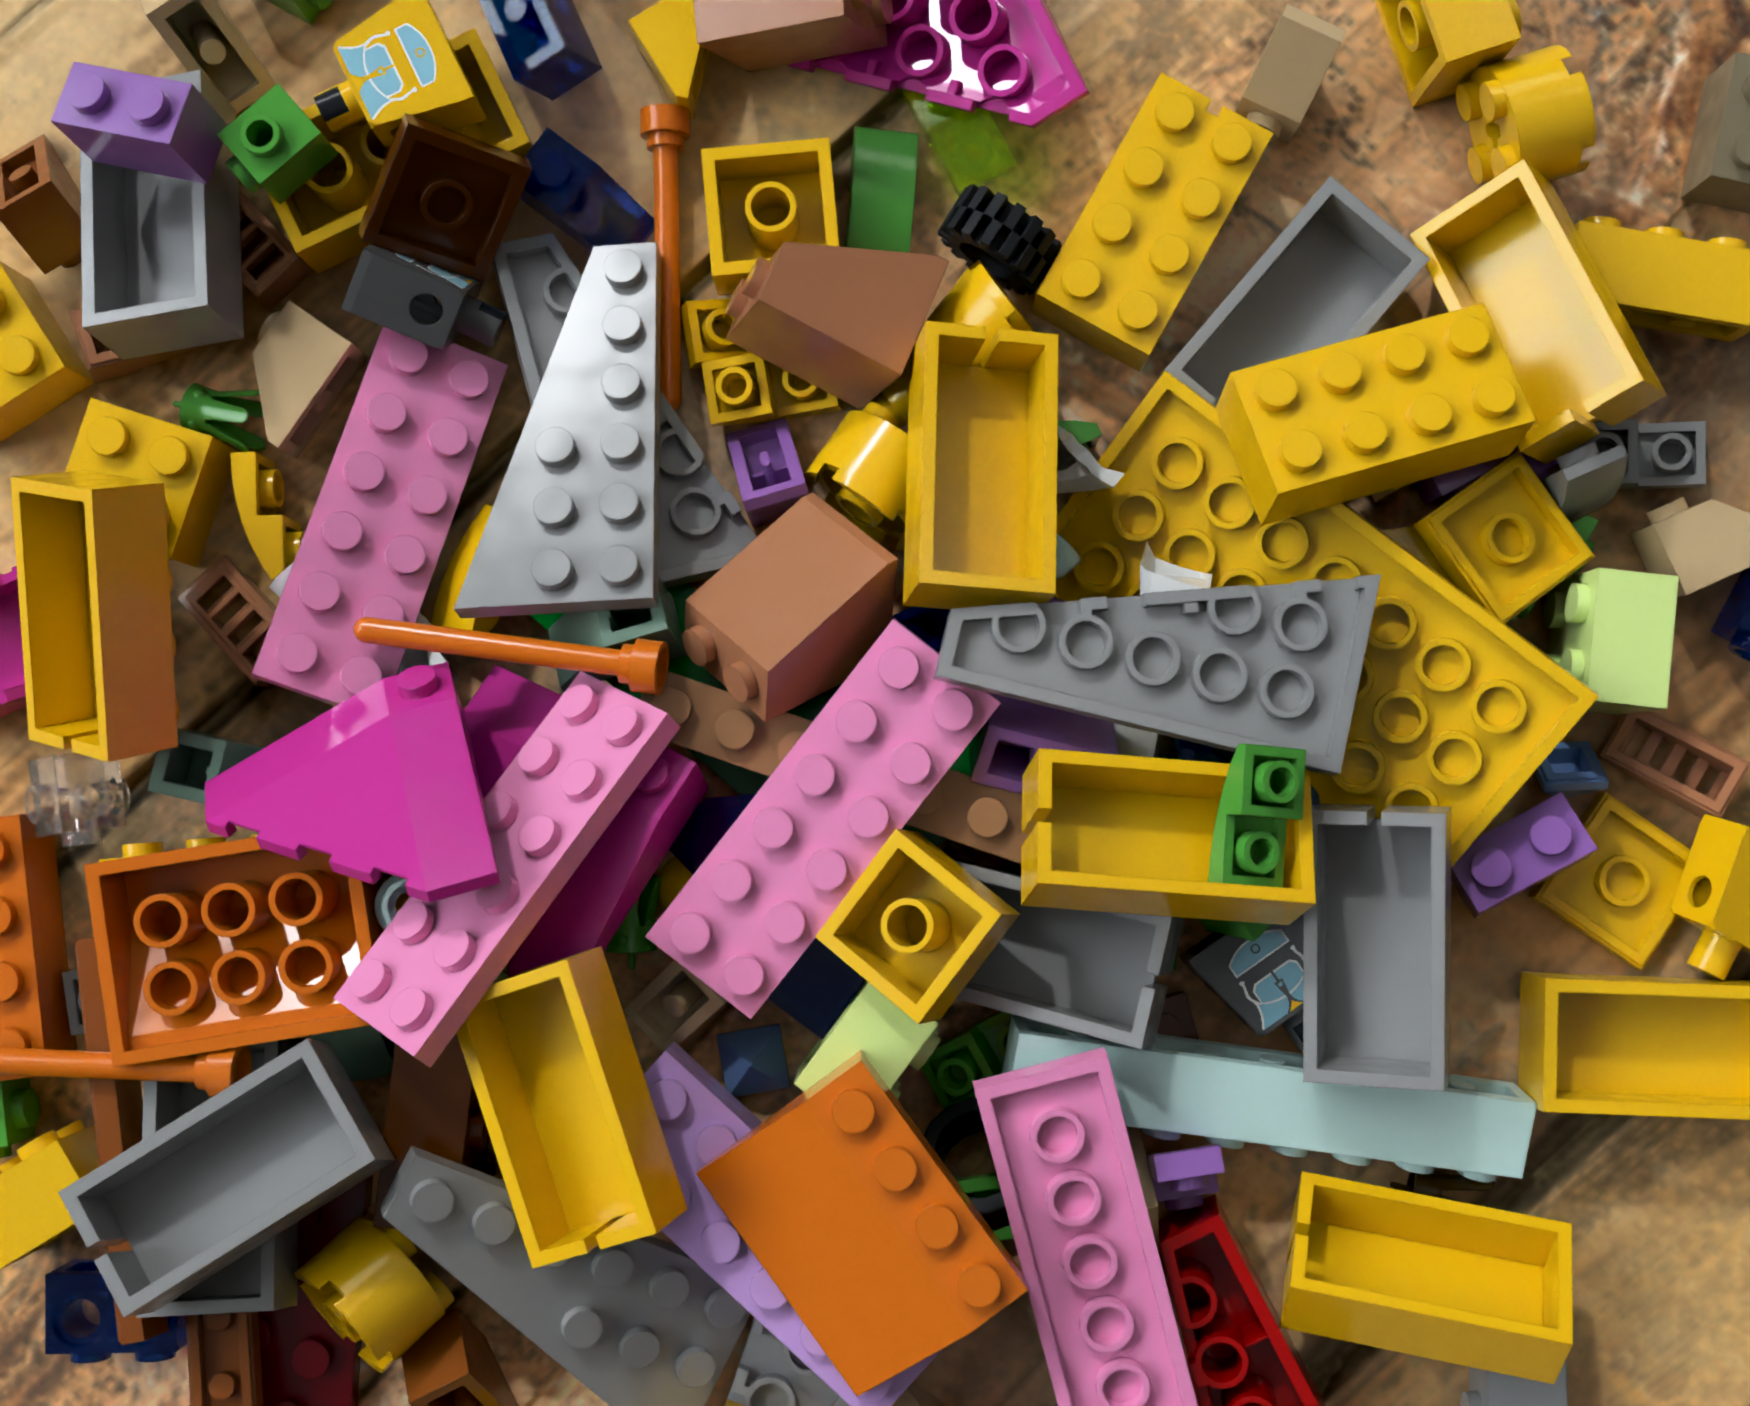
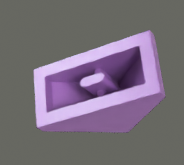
[726,418,809,528]

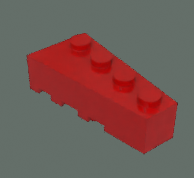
[1159,1194,1326,1406]

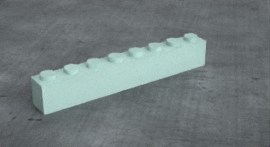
[1001,1014,1537,1183]

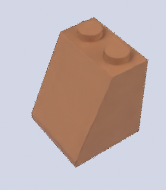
[693,0,893,72]
[725,242,950,409]
[682,492,898,722]

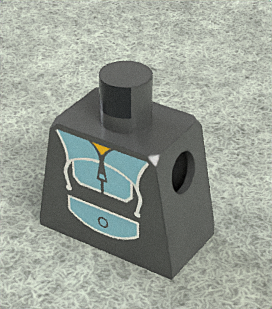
[341,245,508,349]
[1179,914,1304,1051]

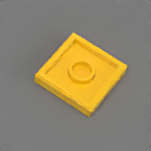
[1413,450,1595,624]
[1528,792,1690,970]

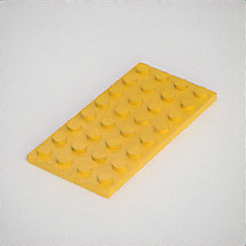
[1053,370,1599,868]

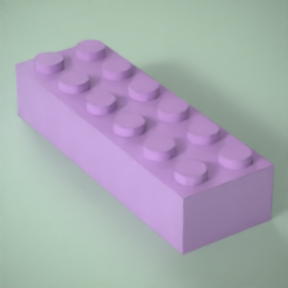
[644,1041,941,1406]

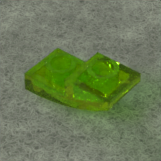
[900,88,1016,198]

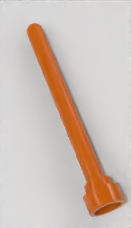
[640,104,691,410]
[353,617,669,695]
[0,1046,252,1097]

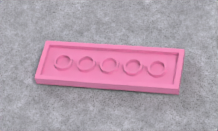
[251,326,508,706]
[645,618,1001,1019]
[333,671,681,1068]
[972,1047,1198,1406]

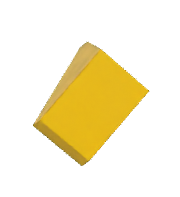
[628,0,710,120]

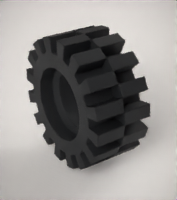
[938,184,1062,295]

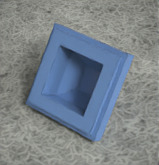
[1534,741,1609,798]
[716,1023,791,1097]

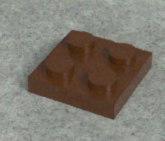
[358,113,533,282]

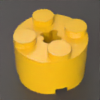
[1456,44,1596,184]
[804,402,908,551]
[294,1213,454,1373]

